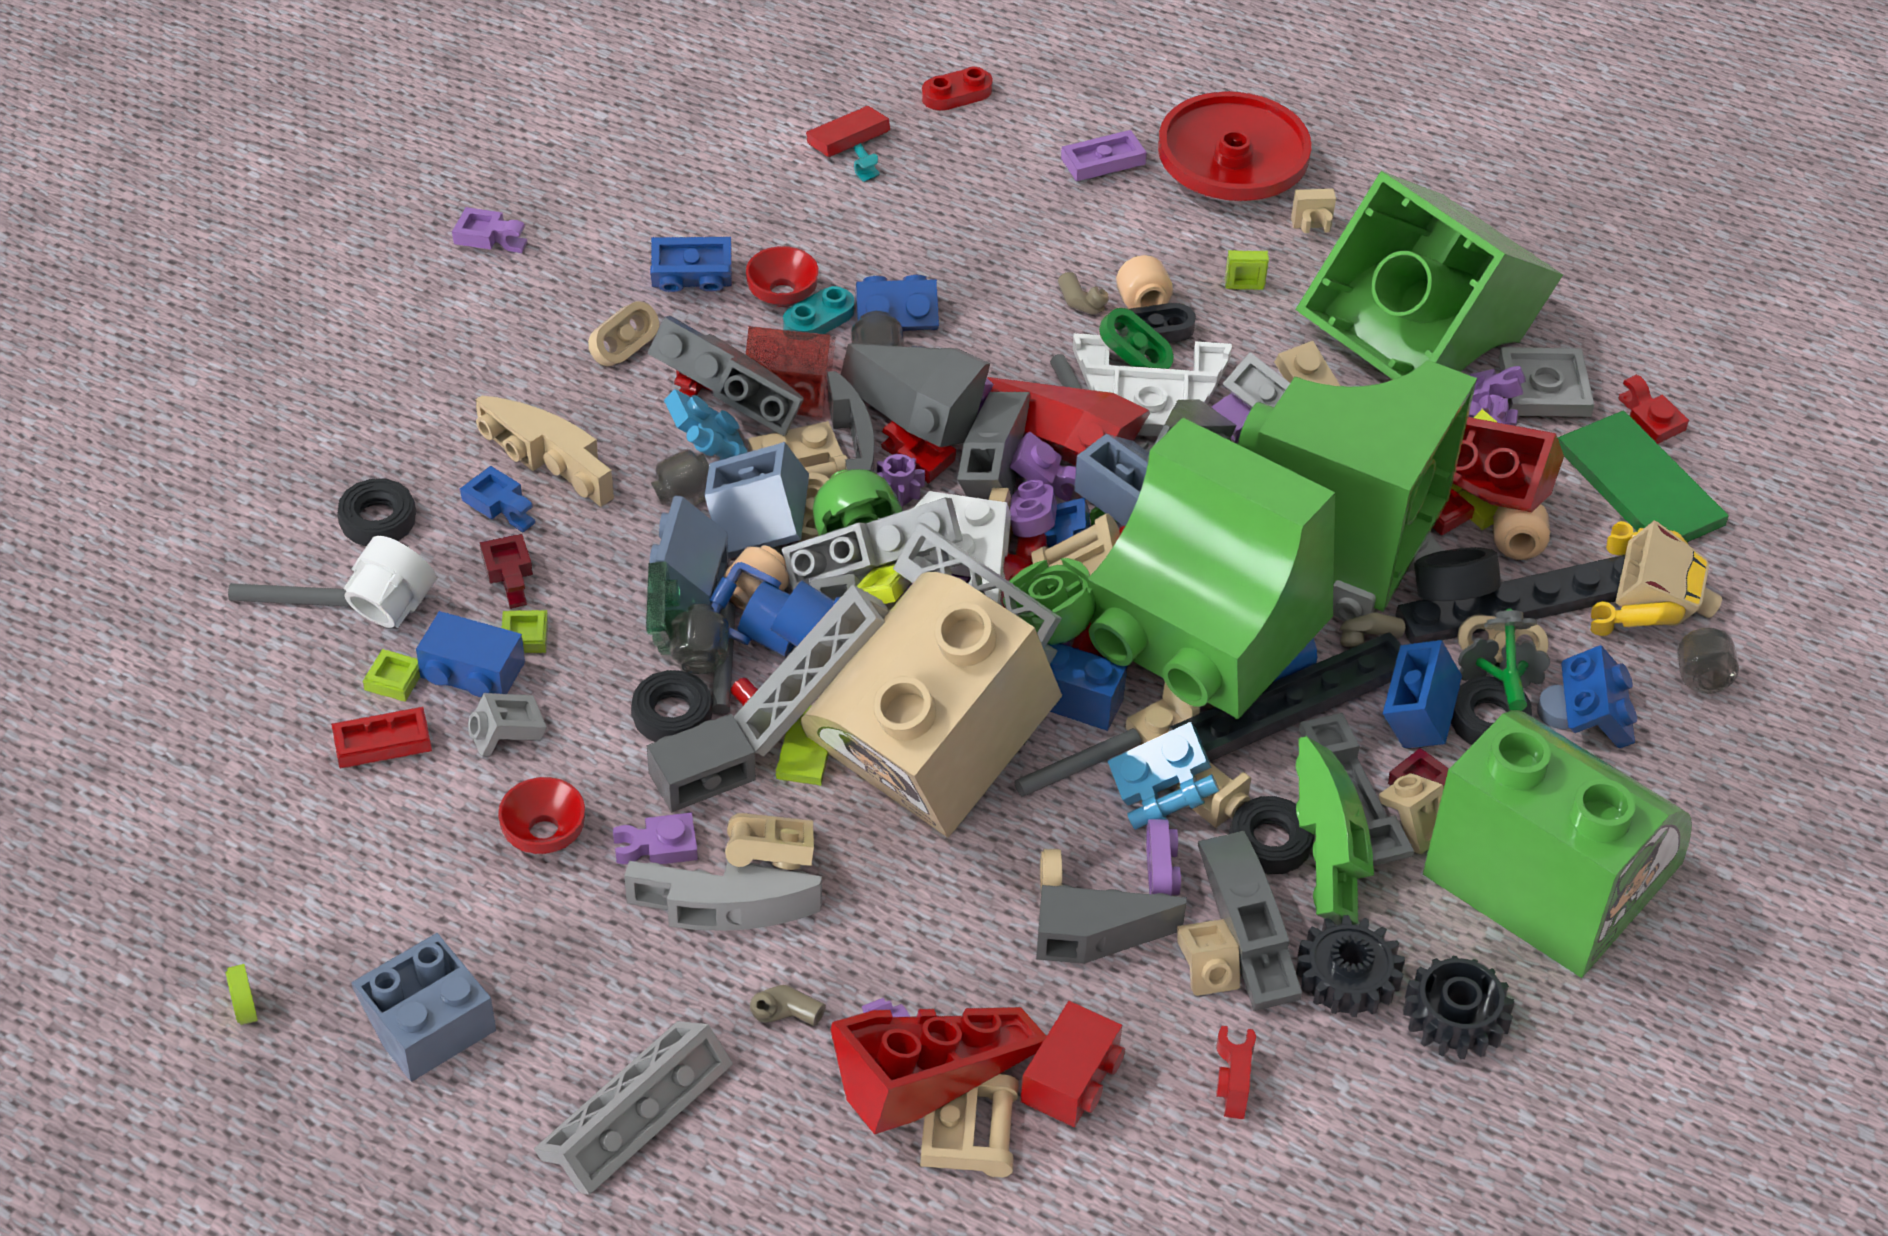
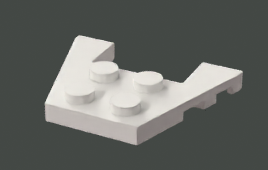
[1072,333,1232,436]
[856,491,1011,606]

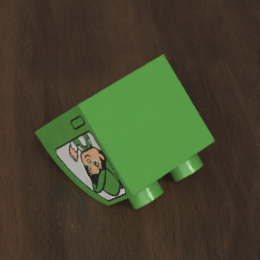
[1423,710,1692,978]

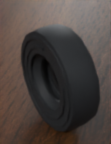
[337,478,416,546]
[631,670,713,742]
[1451,676,1532,745]
[1229,796,1314,875]

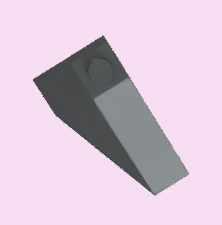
[841,343,990,447]

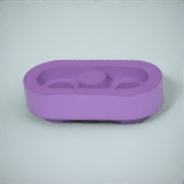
[1010,480,1057,537]
[1146,819,1181,896]

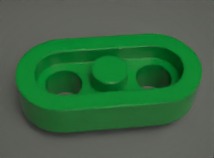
[1099,308,1174,369]

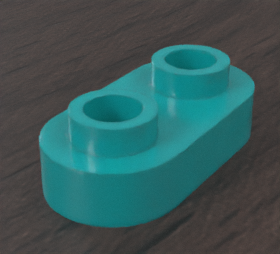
[783,286,855,342]

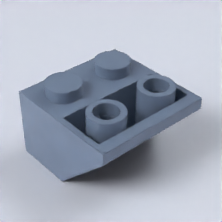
[1074,434,1149,526]
[705,442,809,559]
[649,496,729,625]
[351,933,496,1082]

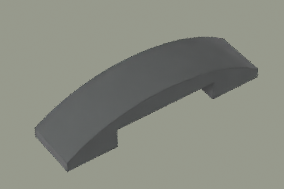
[827,371,874,472]
[1299,713,1414,866]

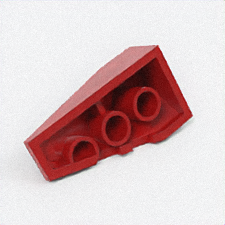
[987,377,1150,466]
[1453,417,1564,513]
[830,1007,1046,1135]

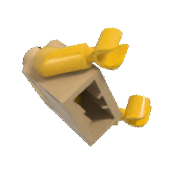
[1590,520,1722,636]

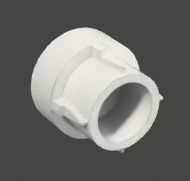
[343,536,437,628]

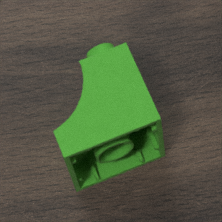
[1295,171,1563,380]
[1238,360,1477,612]
[1087,418,1335,719]

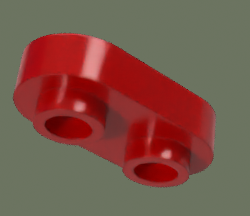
[922,66,993,111]

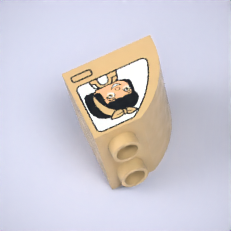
[801,572,1062,838]

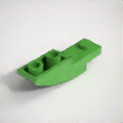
[1296,736,1374,925]

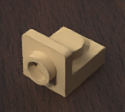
[1125,683,1200,745]
[1176,763,1251,828]
[1379,774,1443,854]
[1177,919,1240,996]

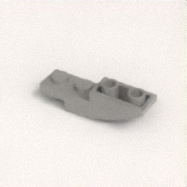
[782,497,963,591]
[624,861,822,931]

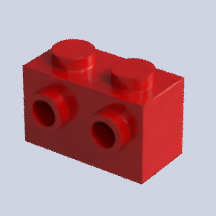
[1021,1000,1126,1128]

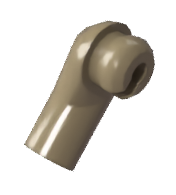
[1058,272,1109,315]
[1339,612,1405,648]
[750,985,826,1026]

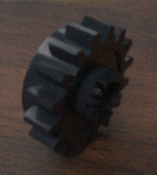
[1295,915,1405,1017]
[1403,956,1514,1060]

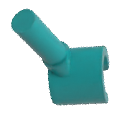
[853,143,880,182]

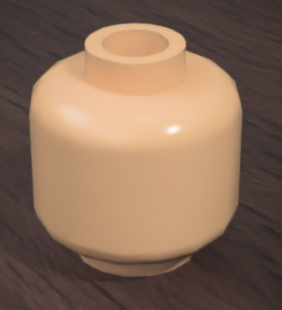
[1116,255,1173,309]
[1493,504,1550,560]
[724,545,789,610]

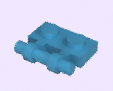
[664,389,748,460]
[1108,722,1220,830]

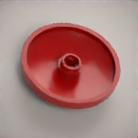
[1158,91,1312,201]

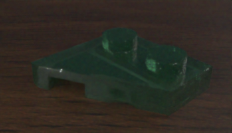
[646,562,687,655]

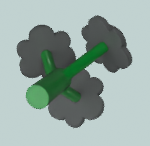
[1458,609,1550,711]

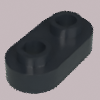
[1116,303,1196,343]

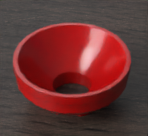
[746,246,819,307]
[498,777,585,854]

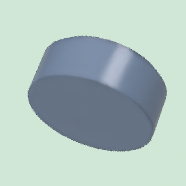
[1537,685,1569,729]

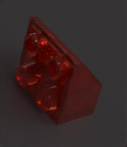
[745,326,836,418]

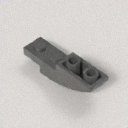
[647,316,804,436]
[1198,831,1302,1011]

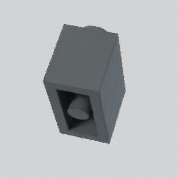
[646,714,756,813]

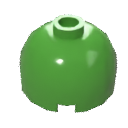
[813,469,902,536]
[1003,558,1096,645]

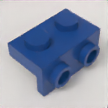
[650,237,732,292]
[855,275,939,332]
[1561,645,1637,748]

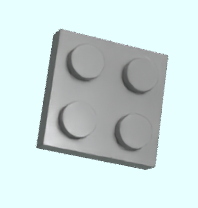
[1499,347,1594,417]

